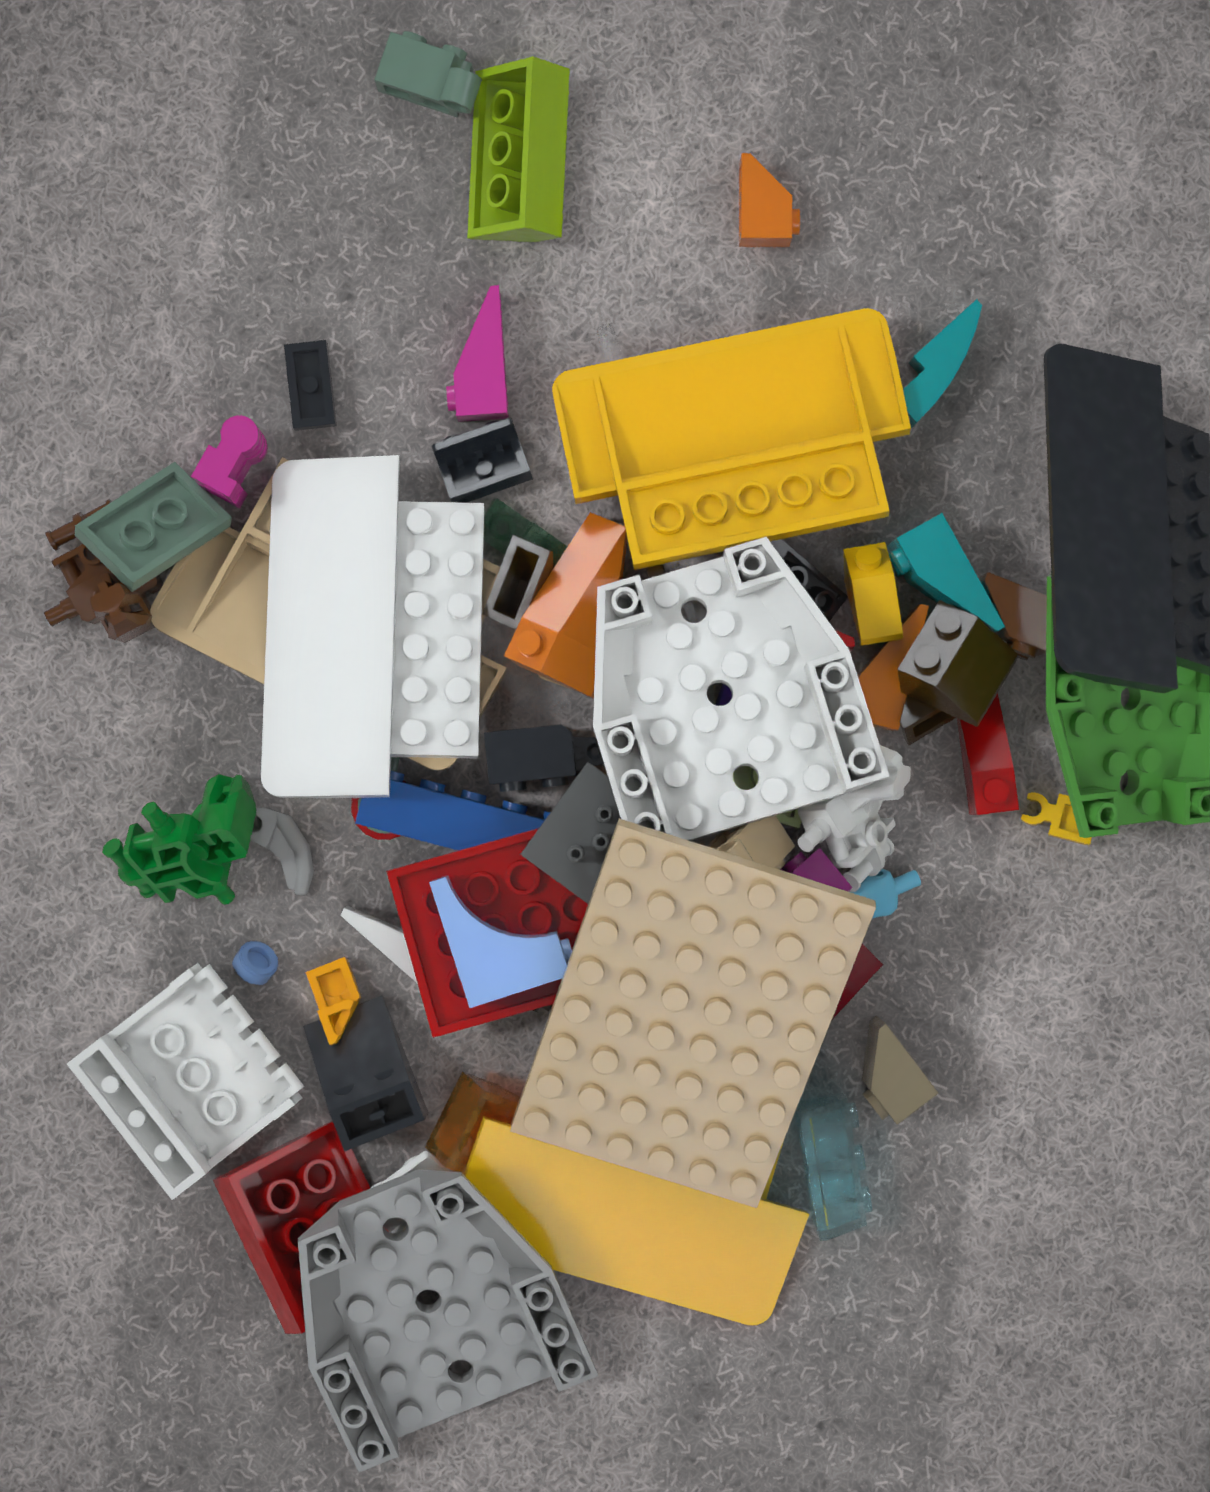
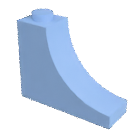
[429,875,572,1008]

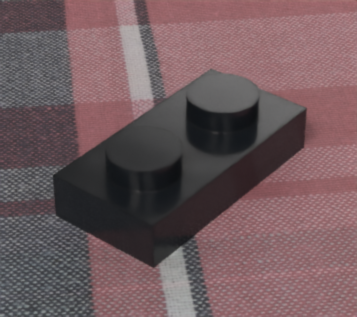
[284,340,337,431]

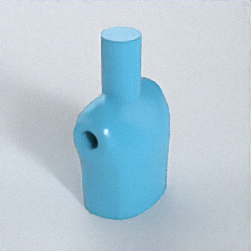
[850,869,921,919]

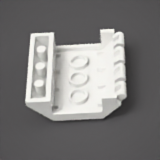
[67,963,304,1200]

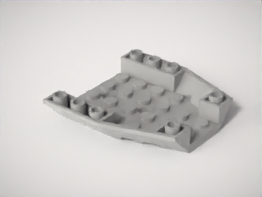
[298,1169,598,1472]

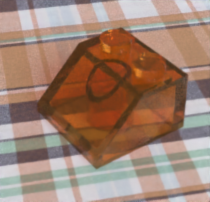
[425,1071,520,1174]

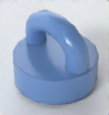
[232,941,278,985]

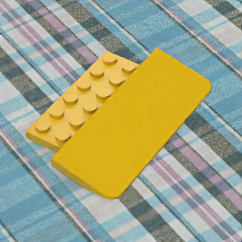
[552,308,911,570]
[463,1117,810,1326]

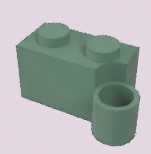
[374,31,482,118]

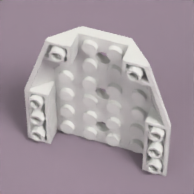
[593,537,890,841]

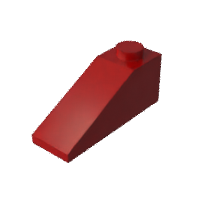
[957,693,1019,815]

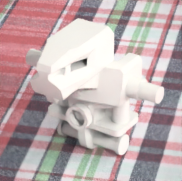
[798,745,911,892]

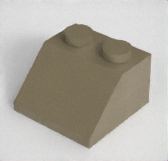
[862,1015,939,1125]

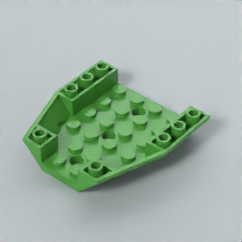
[1046,574,1210,838]

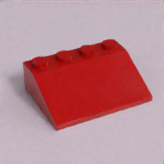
[213,1121,389,1334]

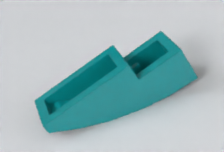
[903,299,982,428]

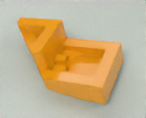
[305,957,361,1045]

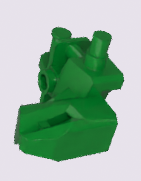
[102,774,257,905]

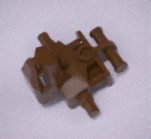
[44,499,164,643]

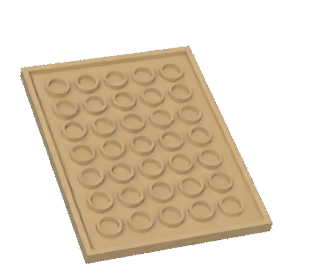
[510,818,876,1208]

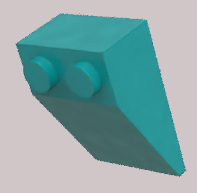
[887,513,1005,632]

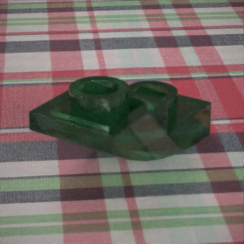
[484,498,568,568]

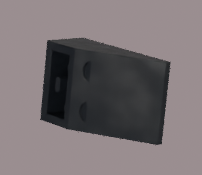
[303,995,429,1152]

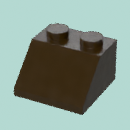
[898,600,1018,727]

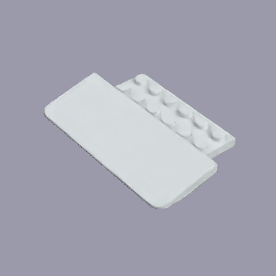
[261,455,484,798]

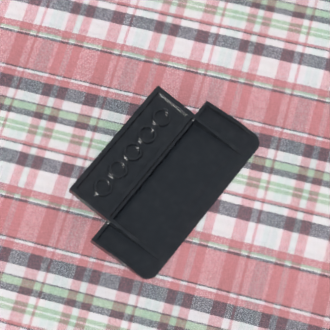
[1044,344,1210,694]

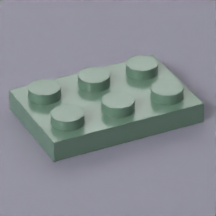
[75,462,232,592]

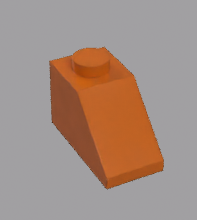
[739,153,800,247]

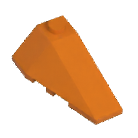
[504,512,628,699]

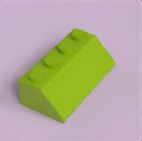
[467,56,570,242]

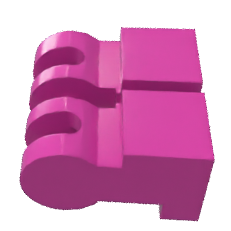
[191,415,268,509]

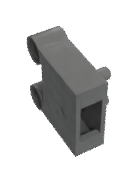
[520,762,621,904]

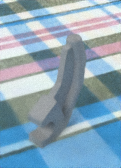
[250,807,314,896]

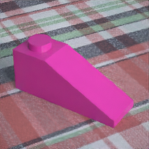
[446,285,509,422]

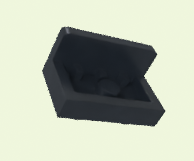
[432,418,533,503]

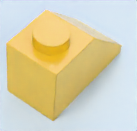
[843,542,903,646]

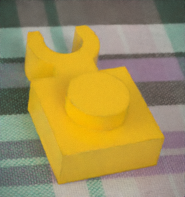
[1021,792,1092,846]

